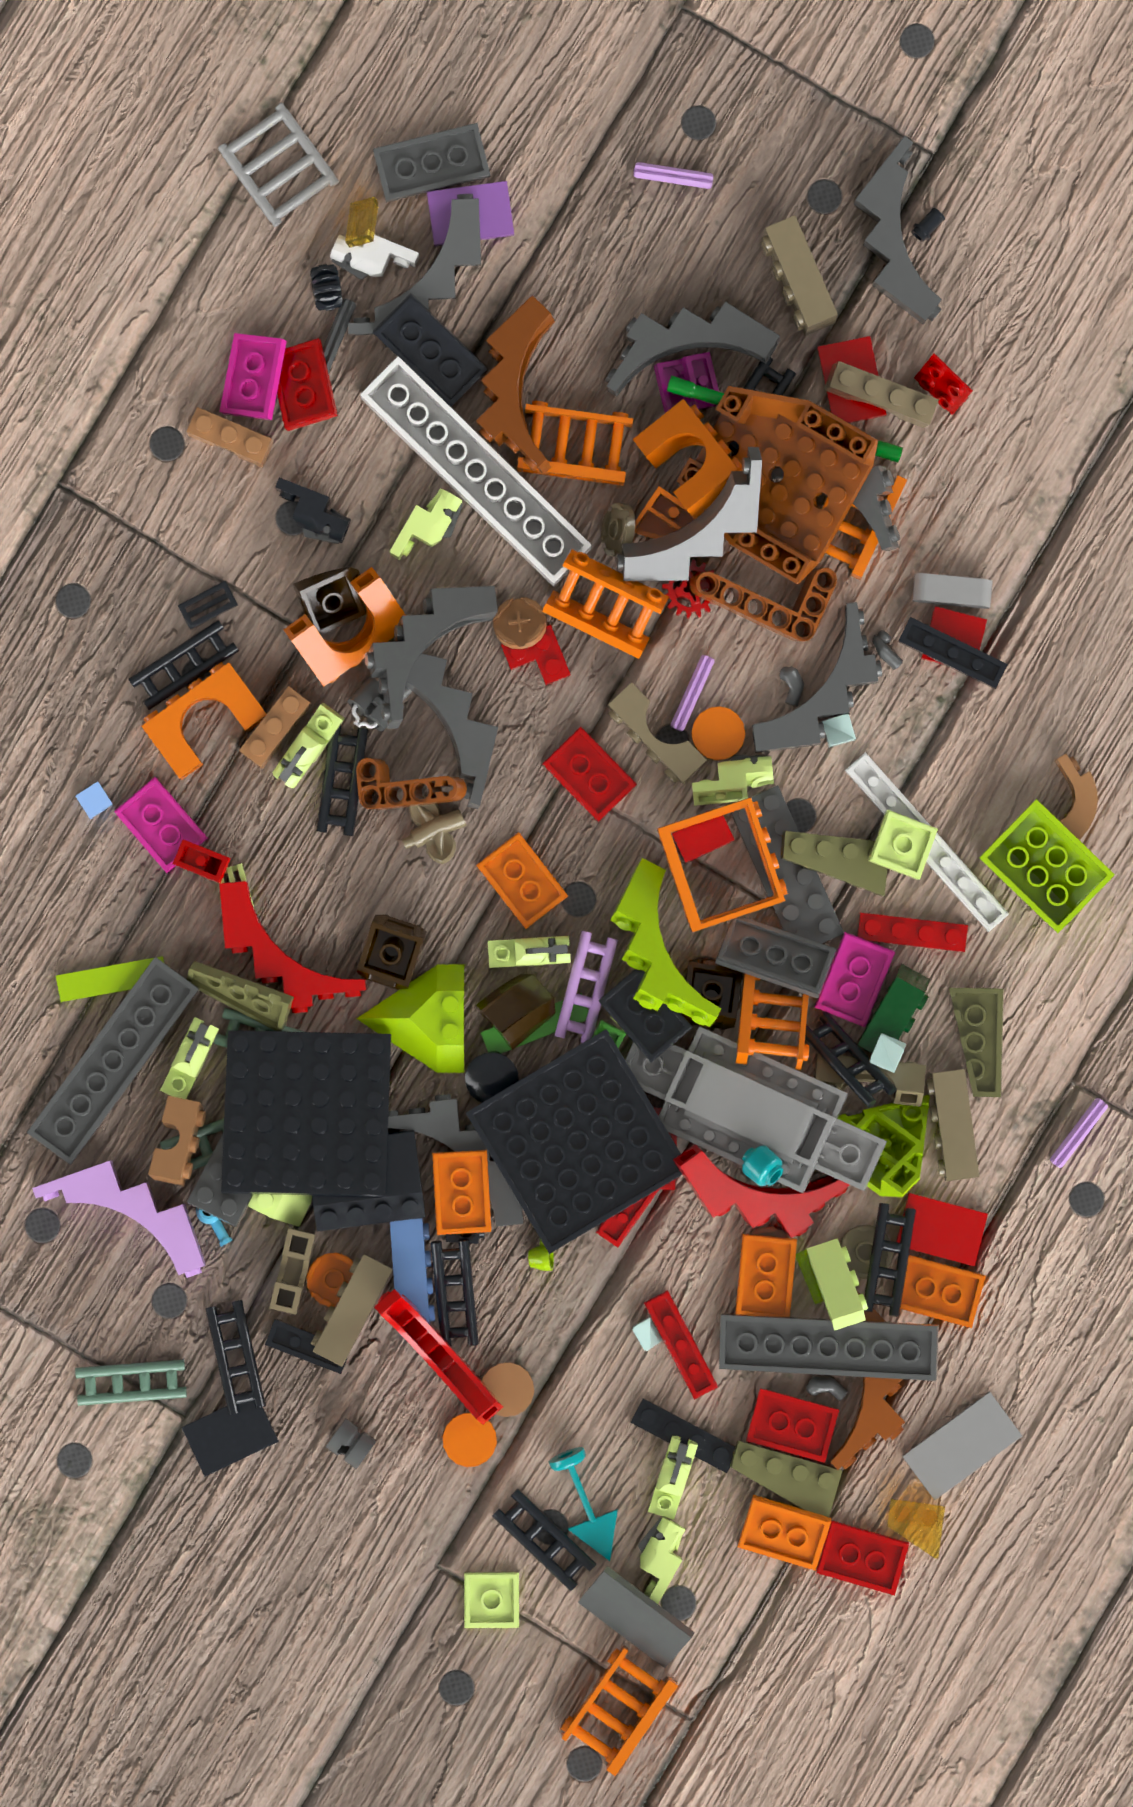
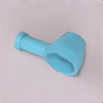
[196,1208,233,1247]

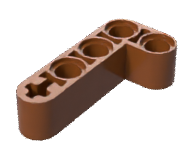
[356,758,467,810]

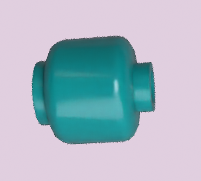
[742,1145,783,1186]

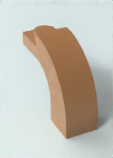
[1054,754,1098,839]

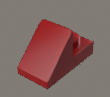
[172,839,231,883]

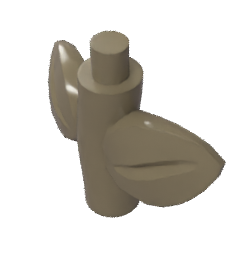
[402,796,467,864]

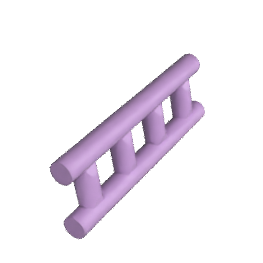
[554,931,618,1043]

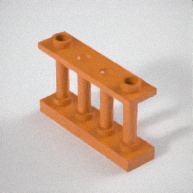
[517,401,633,486]
[822,475,907,580]
[542,549,669,659]
[736,973,809,1070]
[560,1645,678,1776]

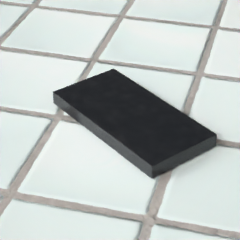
[373,293,488,407]

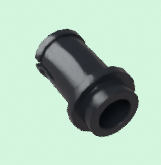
[911,207,945,242]

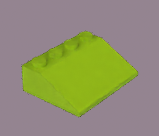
[979,799,1115,933]

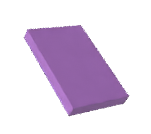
[427,181,514,246]

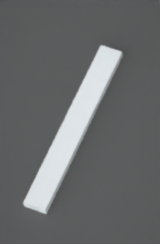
[845,752,1009,932]

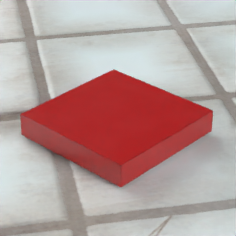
[921,606,987,665]

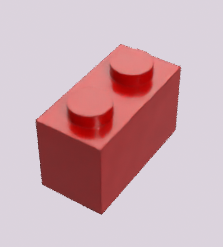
[671,809,735,864]

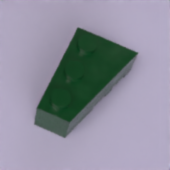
[858,963,930,1053]

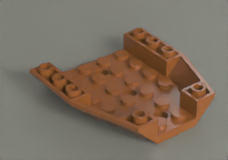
[677,386,878,584]

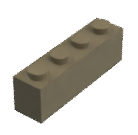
[927,1069,979,1181]
[311,1254,393,1367]

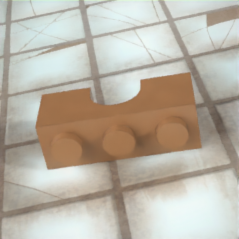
[186,407,274,468]
[239,686,312,769]
[148,1096,206,1186]

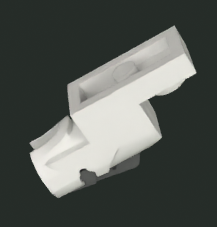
[330,233,419,280]

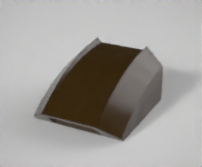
[293,567,367,635]
[357,915,427,990]
[681,958,742,1030]
[476,974,556,1050]

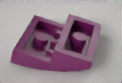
[653,352,719,413]

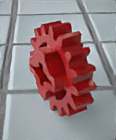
[662,560,715,619]

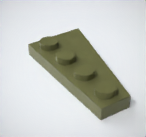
[780,831,887,897]
[187,961,294,1031]
[949,988,1004,1097]
[730,1440,842,1517]

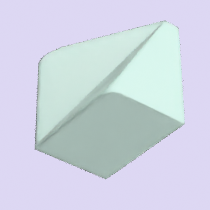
[822,713,856,748]
[869,1033,906,1073]
[632,1317,662,1351]

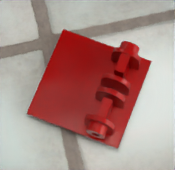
[914,353,973,415]

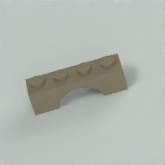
[824,361,939,428]
[608,682,707,784]
[814,1053,926,1107]

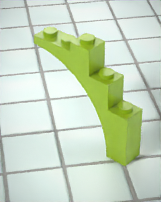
[610,858,721,1027]

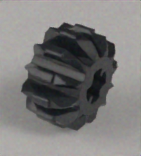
[310,264,343,311]

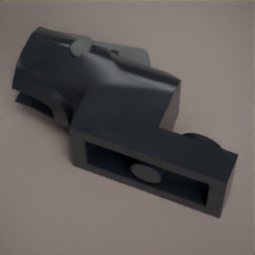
[275,477,351,544]

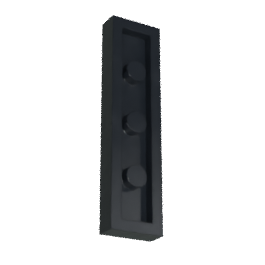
[898,617,1008,689]
[630,1398,735,1473]

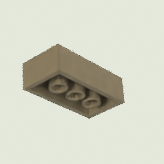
[761,215,838,336]

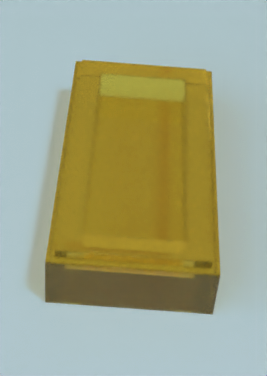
[345,196,379,248]

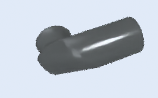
[872,630,903,670]
[779,666,804,707]
[806,1375,849,1401]

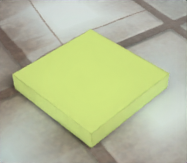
[868,810,938,880]
[464,1572,519,1628]

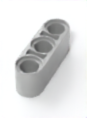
[912,573,993,609]

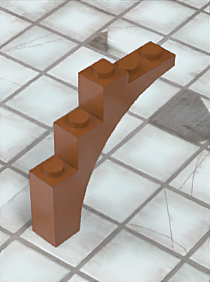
[476,295,555,475]
[829,1291,905,1470]

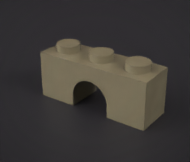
[269,1228,316,1315]

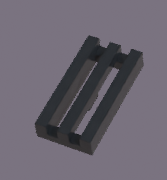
[178,581,238,630]

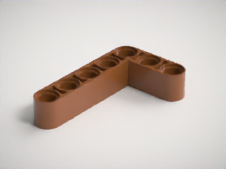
[690,568,837,641]

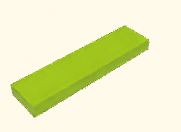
[56,956,164,1002]

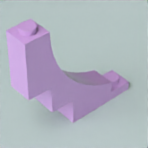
[32,1160,206,1278]

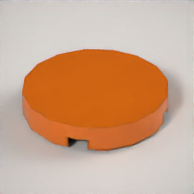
[691,706,745,761]
[307,1253,354,1307]
[443,1413,497,1467]

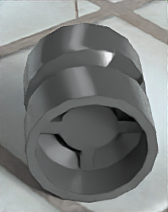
[326,1419,377,1469]

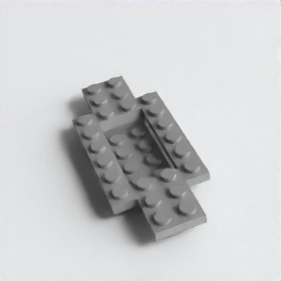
[625,1026,887,1194]

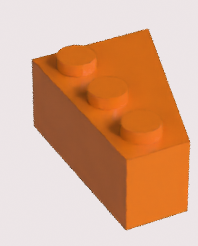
[635,486,694,539]

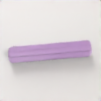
[634,162,713,189]
[671,655,714,731]
[1050,1098,1108,1168]

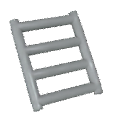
[218,103,339,227]

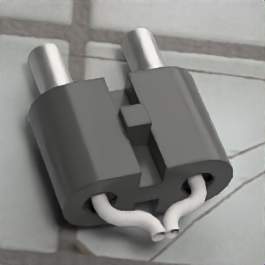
[348,677,412,732]

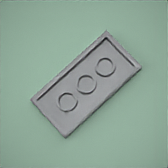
[902,1391,1022,1500]

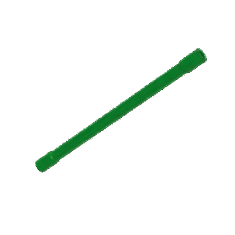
[667,375,903,463]

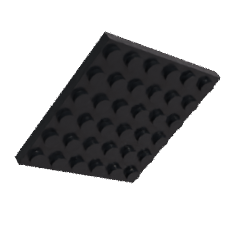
[466,1029,683,1254]
[221,1030,391,1197]

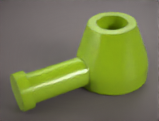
[528,1239,554,1271]

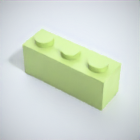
[807,1238,868,1331]

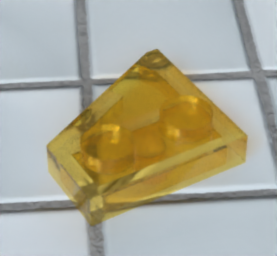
[887,1498,945,1559]

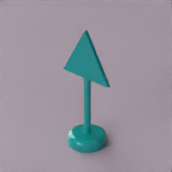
[548,1447,618,1561]

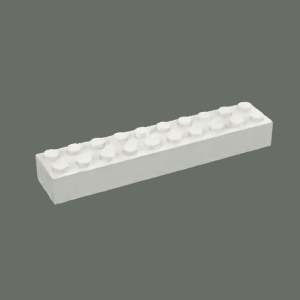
[360,357,592,587]

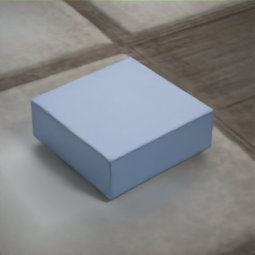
[75,782,113,819]

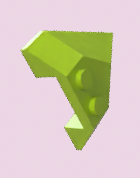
[356,964,464,1073]
[838,1095,930,1197]

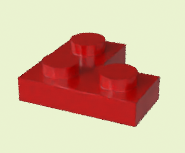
[501,625,571,685]

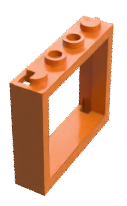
[657,797,788,932]

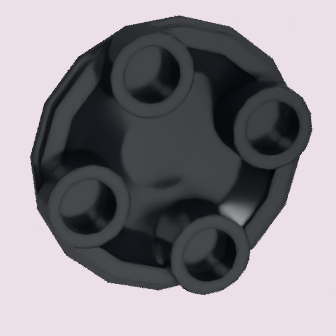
[465,1051,519,1103]

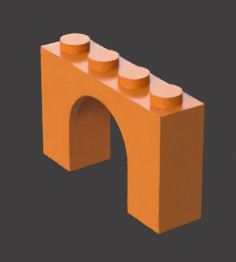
[633,399,742,519]
[283,567,406,687]
[141,662,267,780]

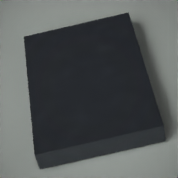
[598,969,693,1063]
[181,1401,279,1477]

